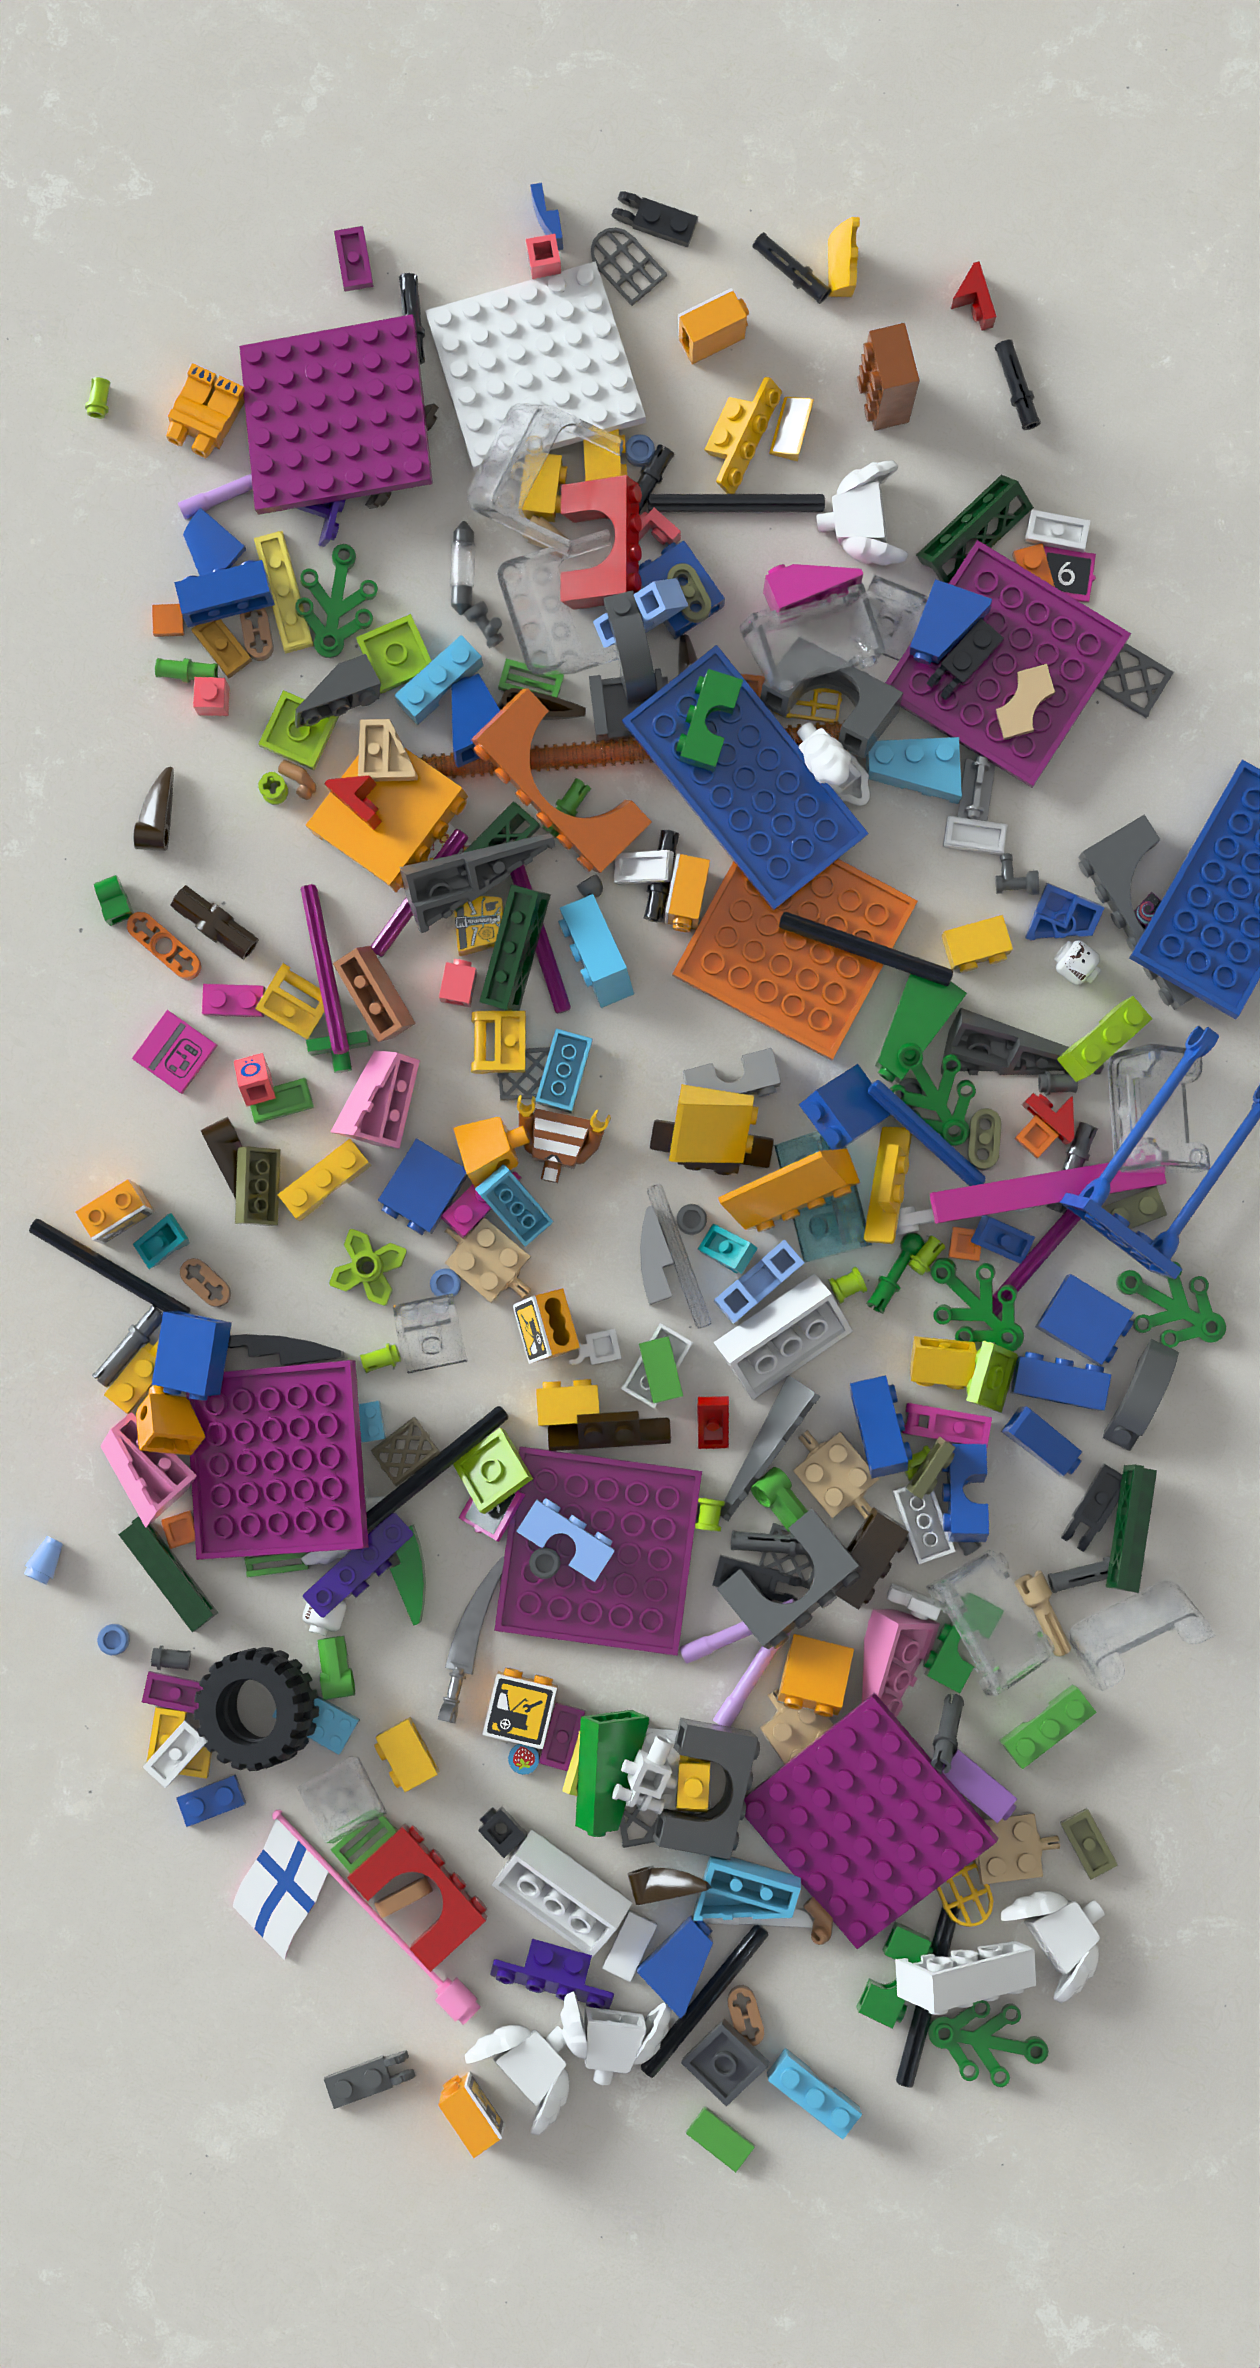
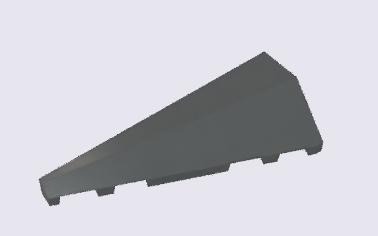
[400,833,555,933]
[940,1008,1104,1075]
[720,1375,821,1521]

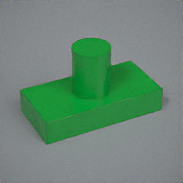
[306,1030,371,1073]

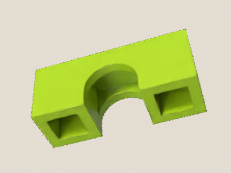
[1057,996,1152,1082]

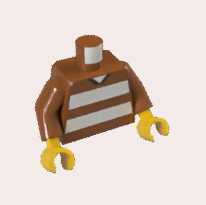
[517,1095,611,1183]

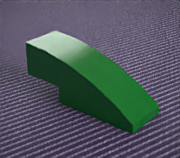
[389,1525,426,1626]

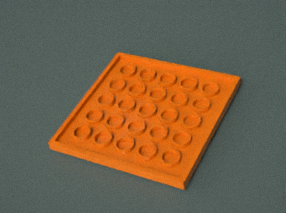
[672,859,918,1061]

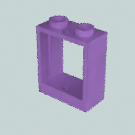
[942,1748,1017,1823]

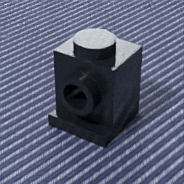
[478,1807,527,1858]

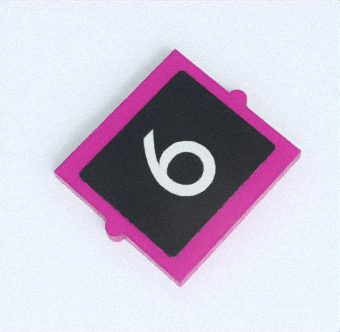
[1044,546,1096,603]
[459,1490,525,1542]

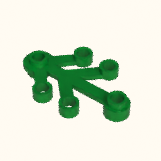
[295,544,378,658]
[890,1043,976,1146]
[931,1258,1024,1351]
[1116,1261,1226,1348]
[928,2000,1049,2087]

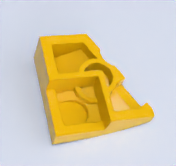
[828,217,860,297]

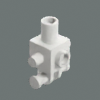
[612,1735,678,1815]

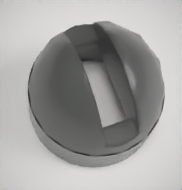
[576,874,603,898]

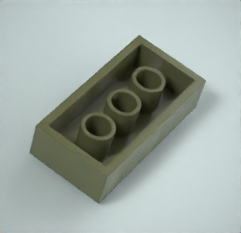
[235,1146,281,1226]

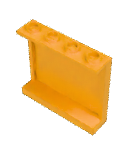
[305,748,468,893]

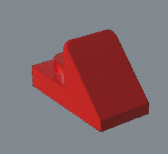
[951,261,997,331]
[324,776,382,830]
[1022,1093,1074,1146]
[697,1396,729,1449]

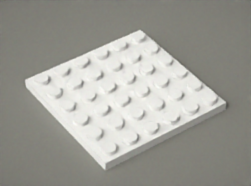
[425,261,646,472]

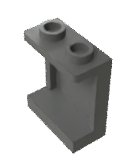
[589,668,668,742]

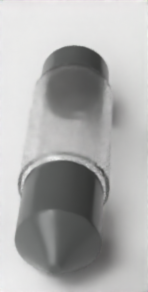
[450,521,475,615]

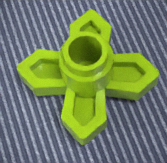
[329,1229,407,1306]

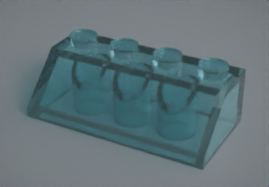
[774,1131,872,1262]

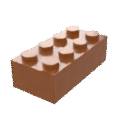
[857,323,920,431]

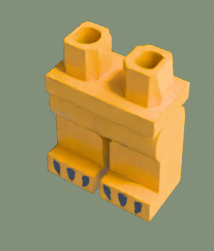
[166,363,245,459]

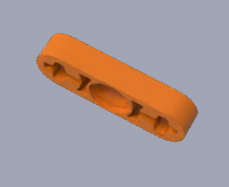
[127,912,201,980]

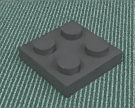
[681,2019,770,2106]

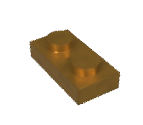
[191,619,252,679]

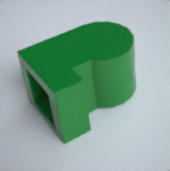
[94,875,134,926]

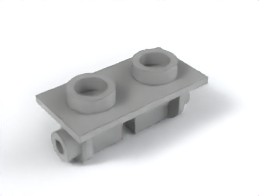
[957,756,995,821]

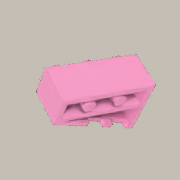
[331,1050,420,1149]
[101,1412,197,1527]

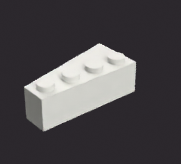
[895,1941,1036,2015]

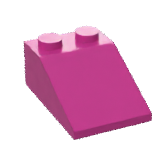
[763,564,864,625]

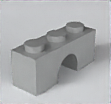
[683,1048,781,1097]

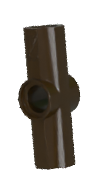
[170,885,259,961]

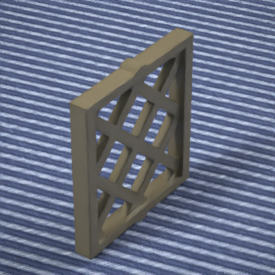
[371,1417,440,1487]

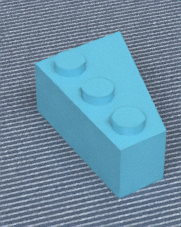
[866,737,962,804]
[558,894,634,1008]
[693,1856,801,1921]

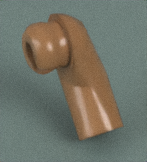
[278,760,316,800]
[803,1897,833,1945]

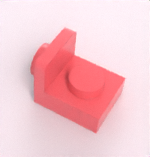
[639,507,681,545]

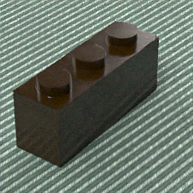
[835,1507,909,1610]

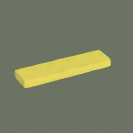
[254,531,314,654]

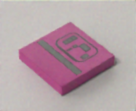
[132,1010,218,1094]

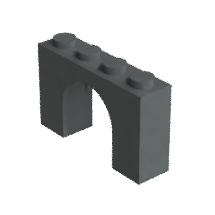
[760,639,903,759]
[717,1508,863,1649]
[652,1718,760,1859]

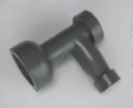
[464,601,504,648]
[995,853,1039,895]

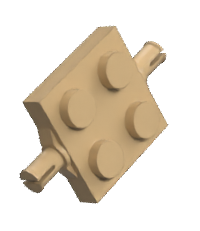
[444,1217,531,1303]
[793,1430,879,1519]
[760,1688,833,1765]
[974,1813,1060,1885]

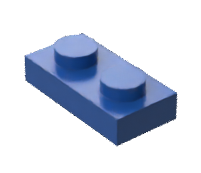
[971,1215,1035,1264]
[176,1774,246,1827]

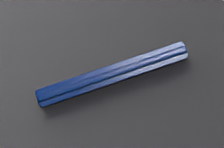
[868,1080,986,1186]

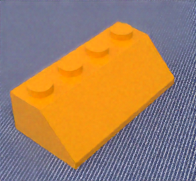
[718,1148,860,1233]

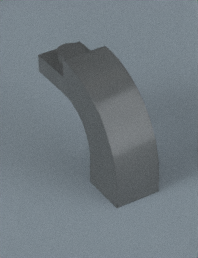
[603,590,657,704]
[1102,1339,1179,1451]

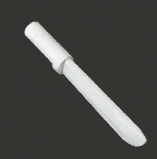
[703,1909,813,1928]

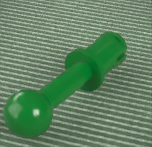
[866,1233,925,1314]

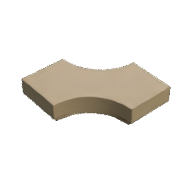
[996,664,1055,740]

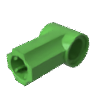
[751,1467,808,1532]
[317,1636,355,1700]

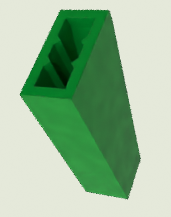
[875,957,967,1083]
[575,1710,649,1837]

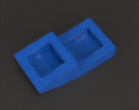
[530,183,563,250]

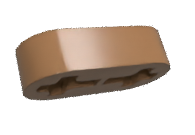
[240,608,274,661]
[180,1258,231,1307]
[374,1876,433,1918]
[727,1985,764,2046]

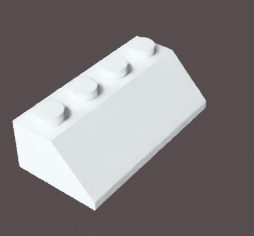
[714,1273,853,1400]
[492,1830,632,1958]

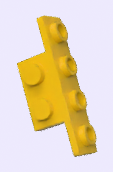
[704,377,782,494]
[864,1127,912,1244]

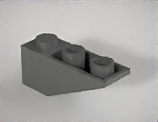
[295,654,381,728]

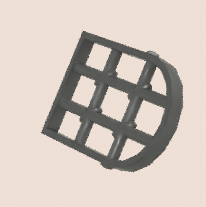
[591,227,667,306]

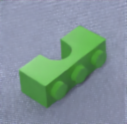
[999,1685,1097,1769]

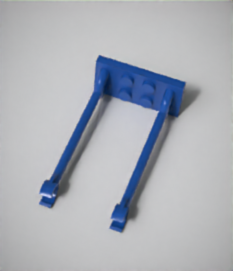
[1060,1026,1260,1279]

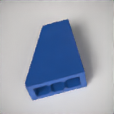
[910,579,993,665]
[451,673,500,768]
[1001,1406,1082,1476]
[637,1915,713,2019]

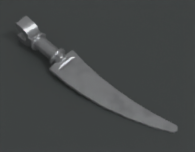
[438,1557,504,1723]

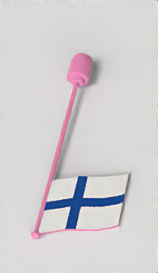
[233,1810,481,2025]

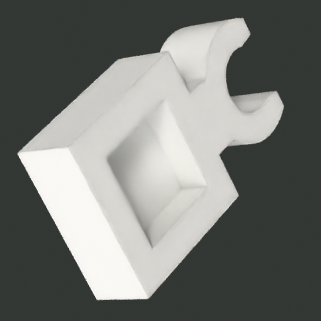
[569,1329,622,1365]
[887,1583,941,1620]

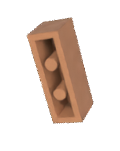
[333,946,416,1042]

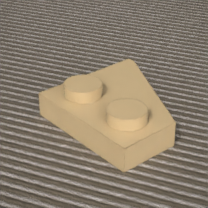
[358,719,418,781]

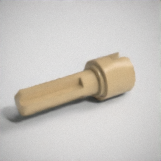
[1014,1570,1071,1657]

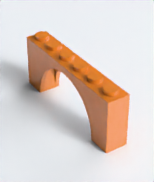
[471,688,652,873]

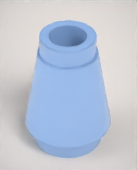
[24,1536,63,1585]

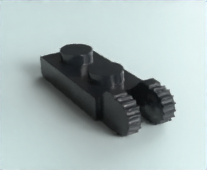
[611,191,698,247]
[926,618,1004,700]
[1061,1464,1122,1552]
[712,1555,803,1602]

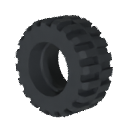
[194,1647,319,1771]

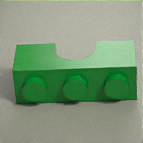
[676,669,743,772]
[923,1592,1003,1694]
[856,1921,933,2029]

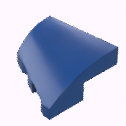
[183,507,246,576]
[1025,883,1104,940]

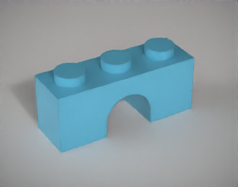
[394,635,483,725]
[767,2048,862,2140]

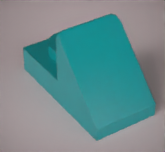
[133,1213,190,1269]
[698,1224,758,1274]

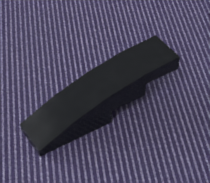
[228,1334,345,1366]

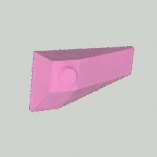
[862,1609,940,1718]

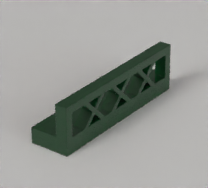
[916,474,1034,584]
[454,801,541,912]
[479,884,551,1011]
[1106,1464,1157,1593]
[118,1516,218,1633]

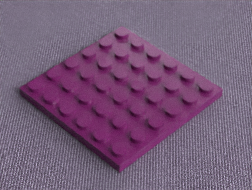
[239,314,433,515]
[885,540,1131,788]
[186,1360,369,1560]
[494,1446,702,1656]
[744,1693,998,1949]

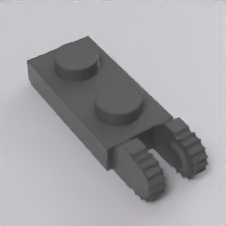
[324,2050,416,2109]

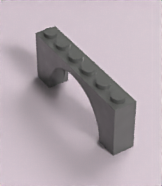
[1078,814,1195,1010]

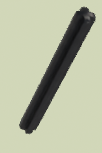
[648,494,825,512]
[779,912,953,986]
[29,1219,191,1313]
[366,1406,509,1531]
[896,1902,960,2088]
[641,1925,768,2078]

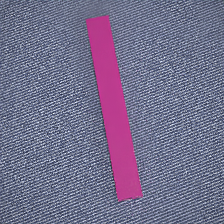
[930,1154,1167,1224]

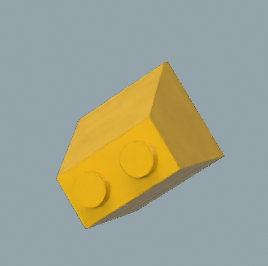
[669,1084,759,1163]

